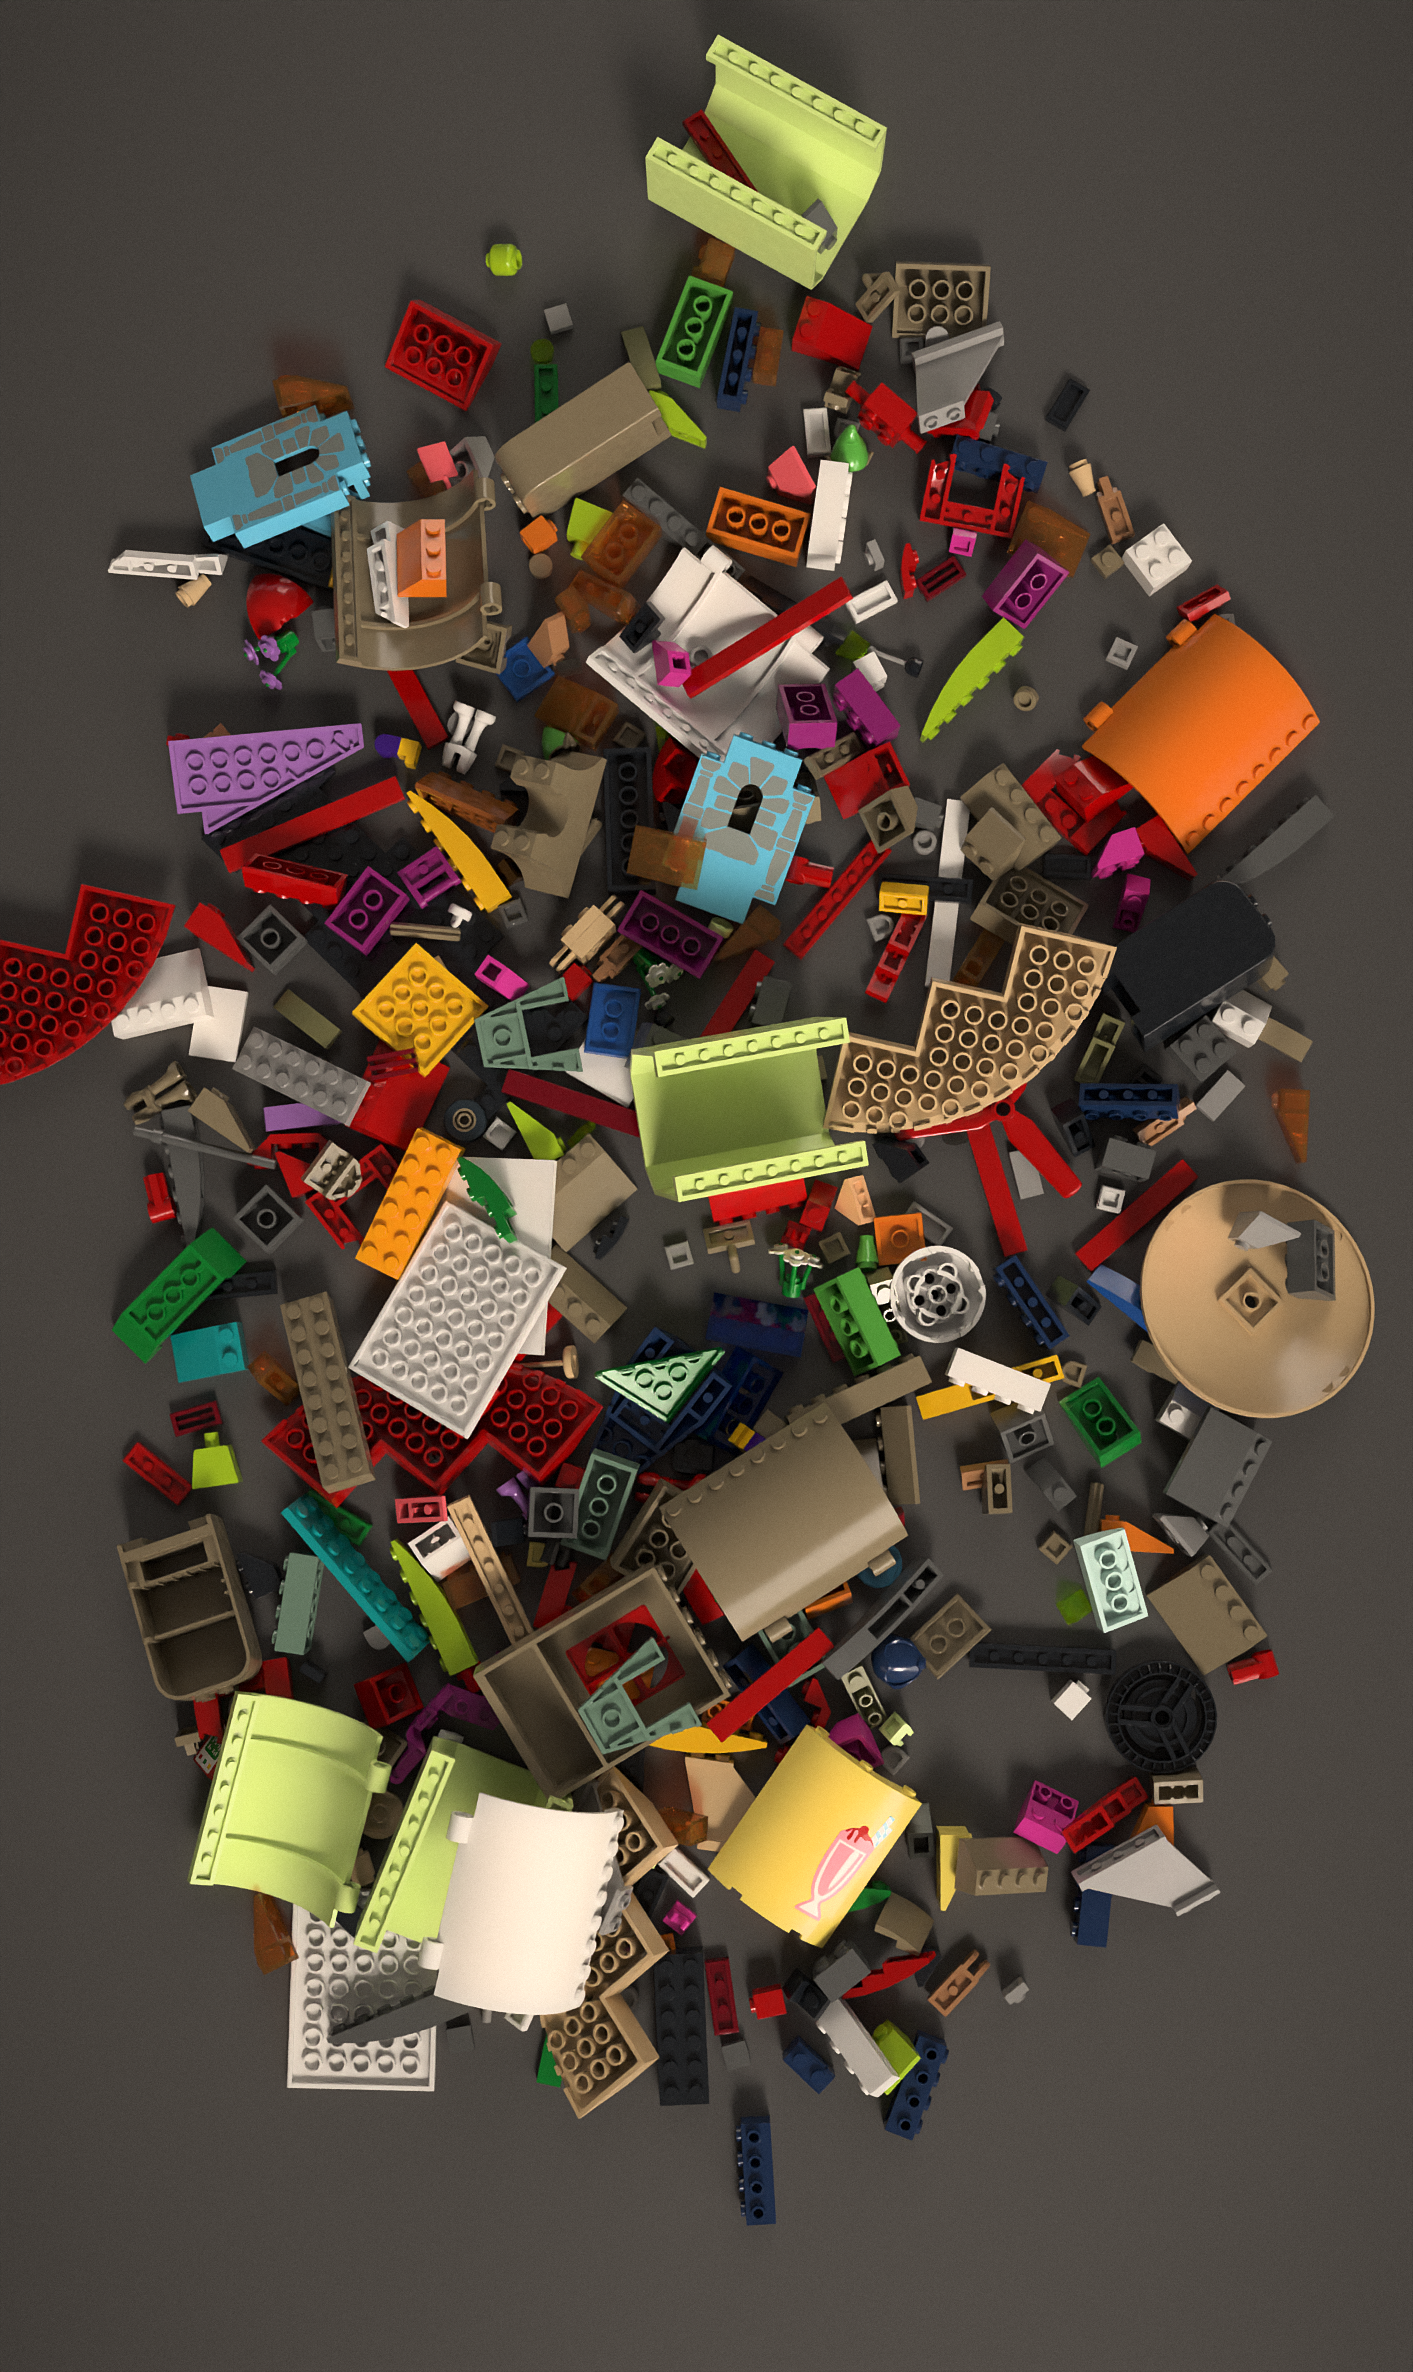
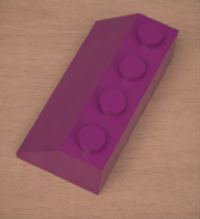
[617,890,724,979]

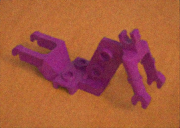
[390,1650,501,1784]

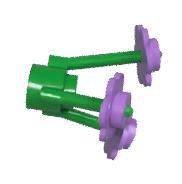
[243,629,299,690]

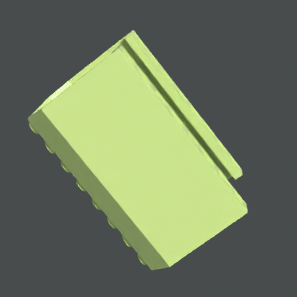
[645,35,887,290]
[629,1017,869,1202]
[353,1736,573,1953]

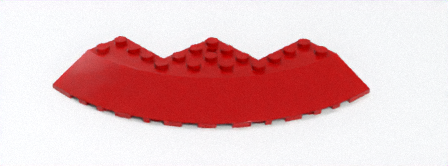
[0,884,176,1085]
[261,1362,603,1508]

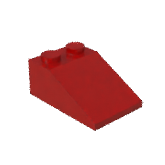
[792,296,873,371]
[1055,756,1134,823]
[184,903,255,973]

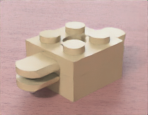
[549,895,625,974]

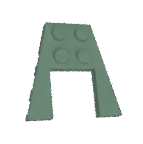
[474,977,583,1072]
[577,1636,702,1754]

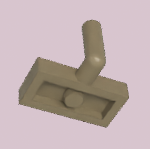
[855,272,901,323]
[703,1219,755,1273]

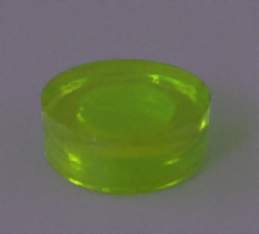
[530,339,554,364]

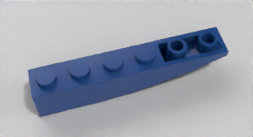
[1086,1264,1148,1332]

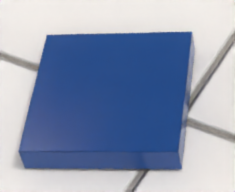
[495,636,555,703]

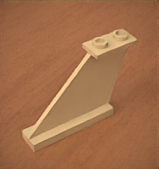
[685,1753,756,1852]

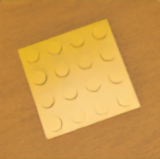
[352,943,489,1077]

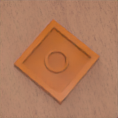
[873,1212,927,1266]

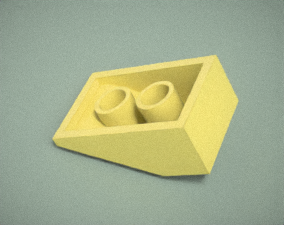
[936,1826,972,1911]

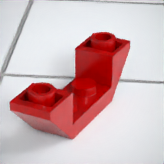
[247,1133,328,1170]
[773,1675,831,1768]

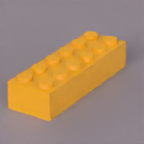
[355,1128,465,1280]

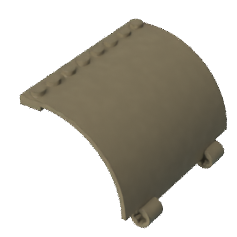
[331,469,502,671]
[659,1402,908,1643]

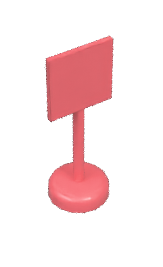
[417,441,458,490]

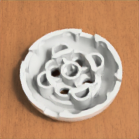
[889,1246,986,1343]

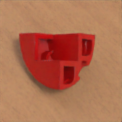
[246,574,314,639]
[652,737,699,804]

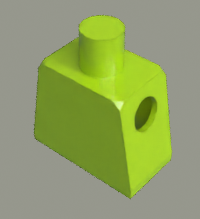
[567,498,618,560]
[192,1432,243,1489]

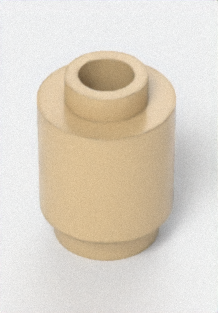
[351,1848,375,1886]

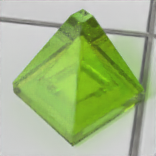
[836,630,870,661]

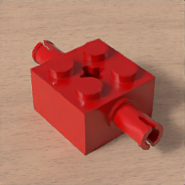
[845,380,927,454]

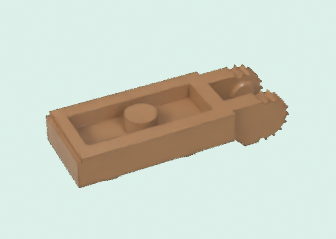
[927,1949,990,2017]

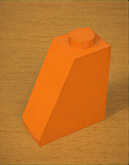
[1129,1799,1174,1845]

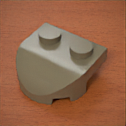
[301,1140,362,1200]

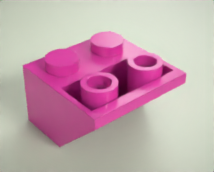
[1091,827,1144,880]
[1013,1780,1079,1854]

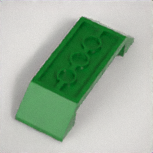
[112,1227,247,1364]

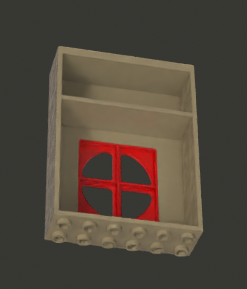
[473,1560,732,1800]

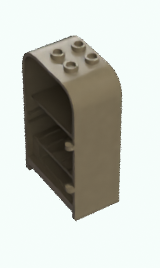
[495,362,672,518]
[117,1514,262,1703]

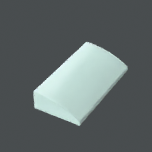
[1073,1528,1148,1633]

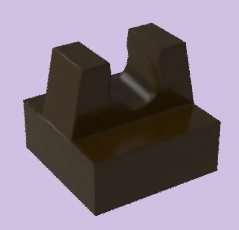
[495,857,524,888]

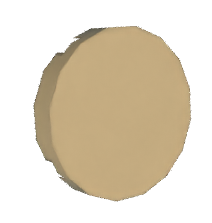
[363,1789,404,1839]

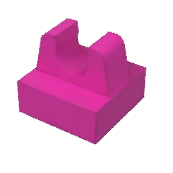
[949,528,977,557]
[662,1899,697,1936]

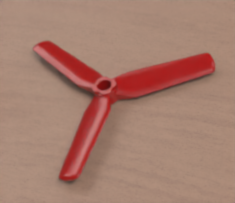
[894,1083,1082,1198]

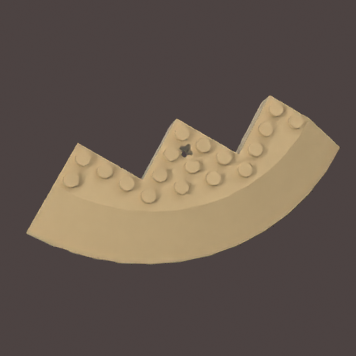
[823,923,1117,1134]
[540,1766,679,2119]

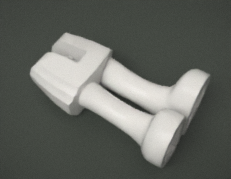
[442,700,496,775]

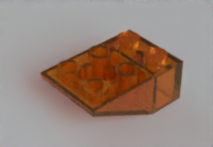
[534,676,619,751]

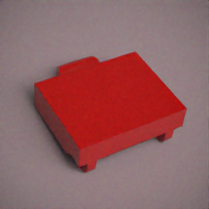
[927,384,994,440]

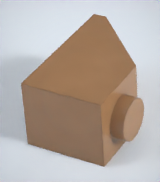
[527,611,570,668]

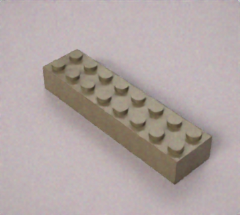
[280,1291,376,1494]

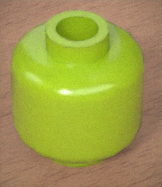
[486,244,522,276]

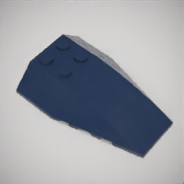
[589,1326,733,1475]

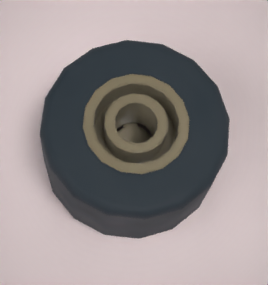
[443,1099,488,1143]

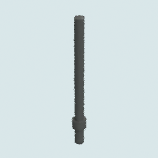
[133,1126,277,1169]

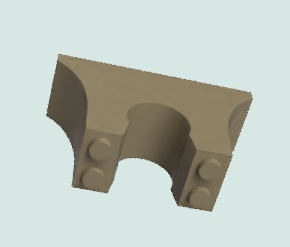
[491,749,607,899]

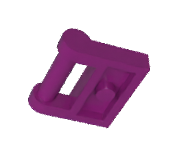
[397,846,461,909]

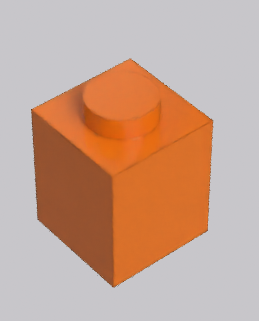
[519,515,558,555]

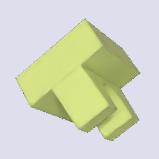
[879,1712,914,1747]

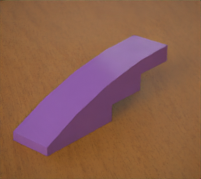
[263,1103,343,1132]

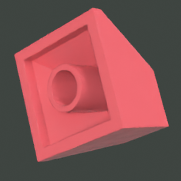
[766,446,816,505]

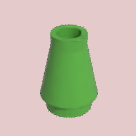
[855,1235,879,1271]

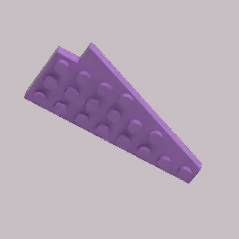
[168,723,364,834]

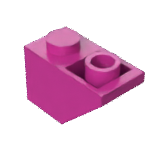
[652,640,691,688]
[1113,873,1151,933]
[475,955,530,1001]

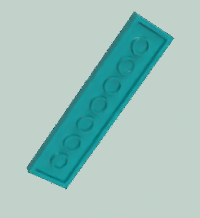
[281,1493,430,1662]

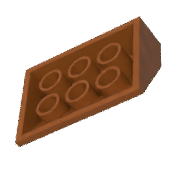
[415,771,521,833]

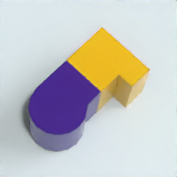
[374,734,422,770]
[728,1422,766,1453]

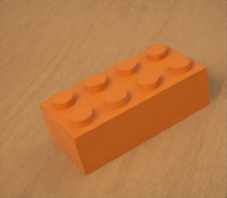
[706,487,811,567]

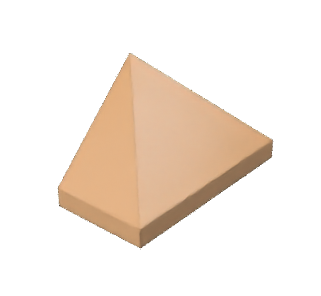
[834,1175,876,1226]

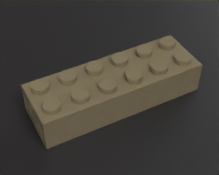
[785,1353,932,1425]

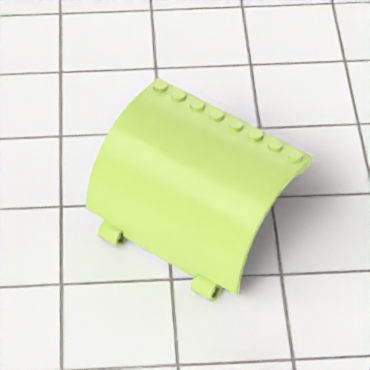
[187,1691,392,1928]

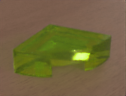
[567,1121,596,1148]

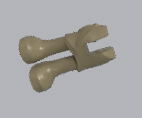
[123,1061,198,1125]

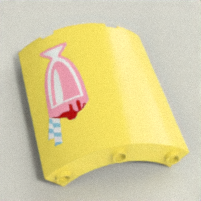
[708,1725,922,1948]

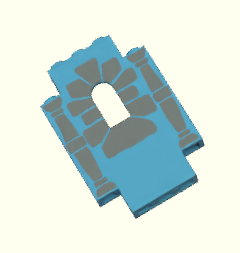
[190,405,371,548]
[662,732,815,924]

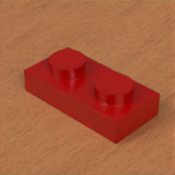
[1177,584,1231,622]

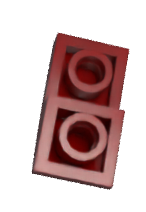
[900,543,919,599]

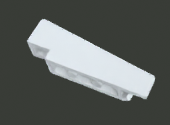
[367,521,409,628]
[108,550,228,580]

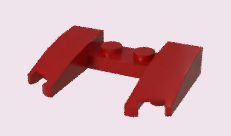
[919,454,1025,538]
[1021,749,1126,855]
[305,1143,399,1249]
[533,1561,635,1652]
[193,1657,294,1745]

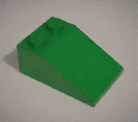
[1059,1377,1142,1468]

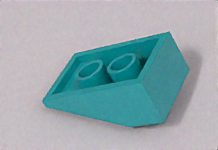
[170,1322,250,1383]

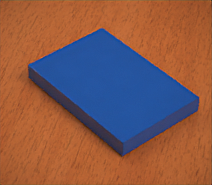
[584,982,641,1059]

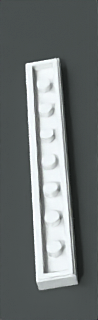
[925,799,970,988]

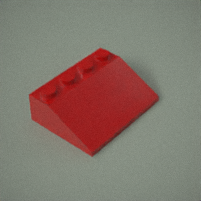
[385,299,502,411]
[344,1039,450,1152]

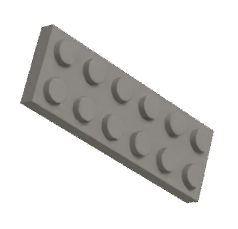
[232,1027,371,1126]

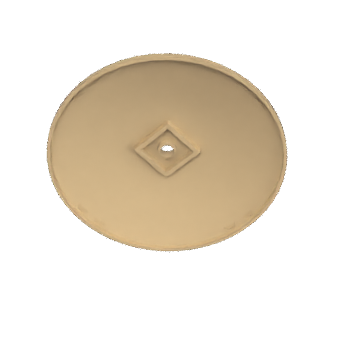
[1140,1180,1375,1418]

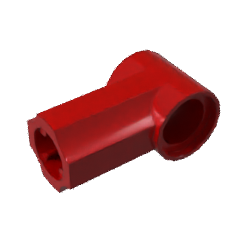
[785,856,834,888]
[143,1172,177,1223]
[1227,1649,1279,1685]

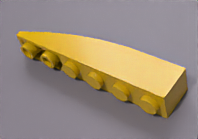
[407,791,512,914]
[916,1355,1064,1420]
[650,1720,767,1753]

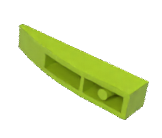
[920,617,1024,743]
[389,1538,479,1676]

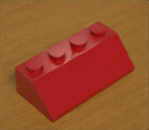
[242,853,348,909]
[708,1178,808,1226]

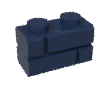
[782,2035,835,2094]

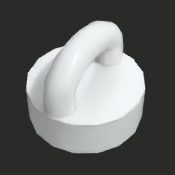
[448,903,472,928]

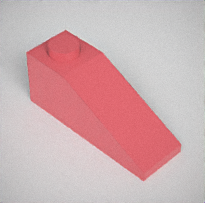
[395,1495,448,1523]

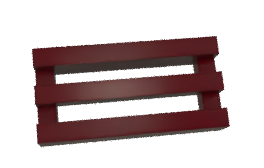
[916,555,967,602]
[367,1047,420,1081]
[169,1400,223,1437]

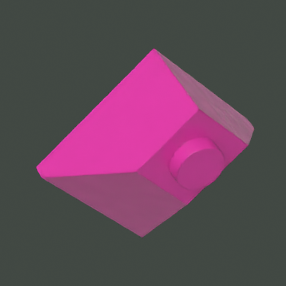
[829,1713,884,1768]

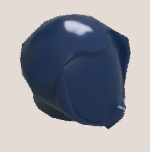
[871,1633,926,1689]

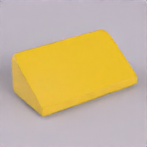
[879,882,929,915]

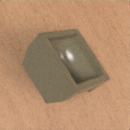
[456,621,513,675]

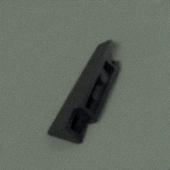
[743,576,848,651]

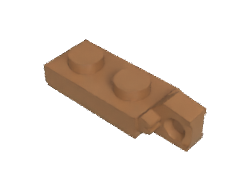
[1096,476,1135,544]
[592,935,644,983]
[1132,1096,1197,1146]

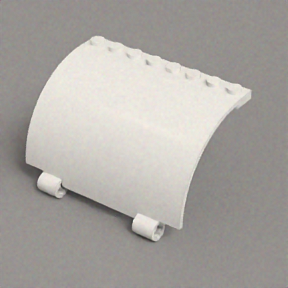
[586,545,830,761]
[417,1793,624,2015]

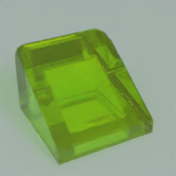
[1056,1589,1093,1624]

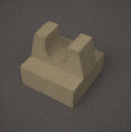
[174,1725,201,1756]

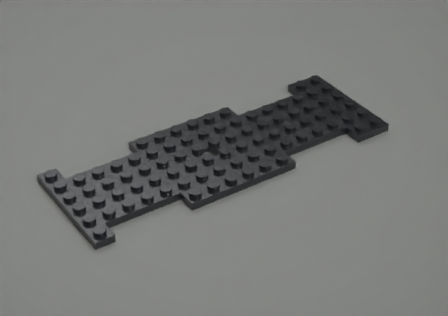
[202,766,589,1120]

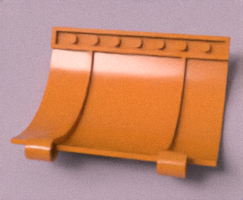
[1082,614,1320,854]

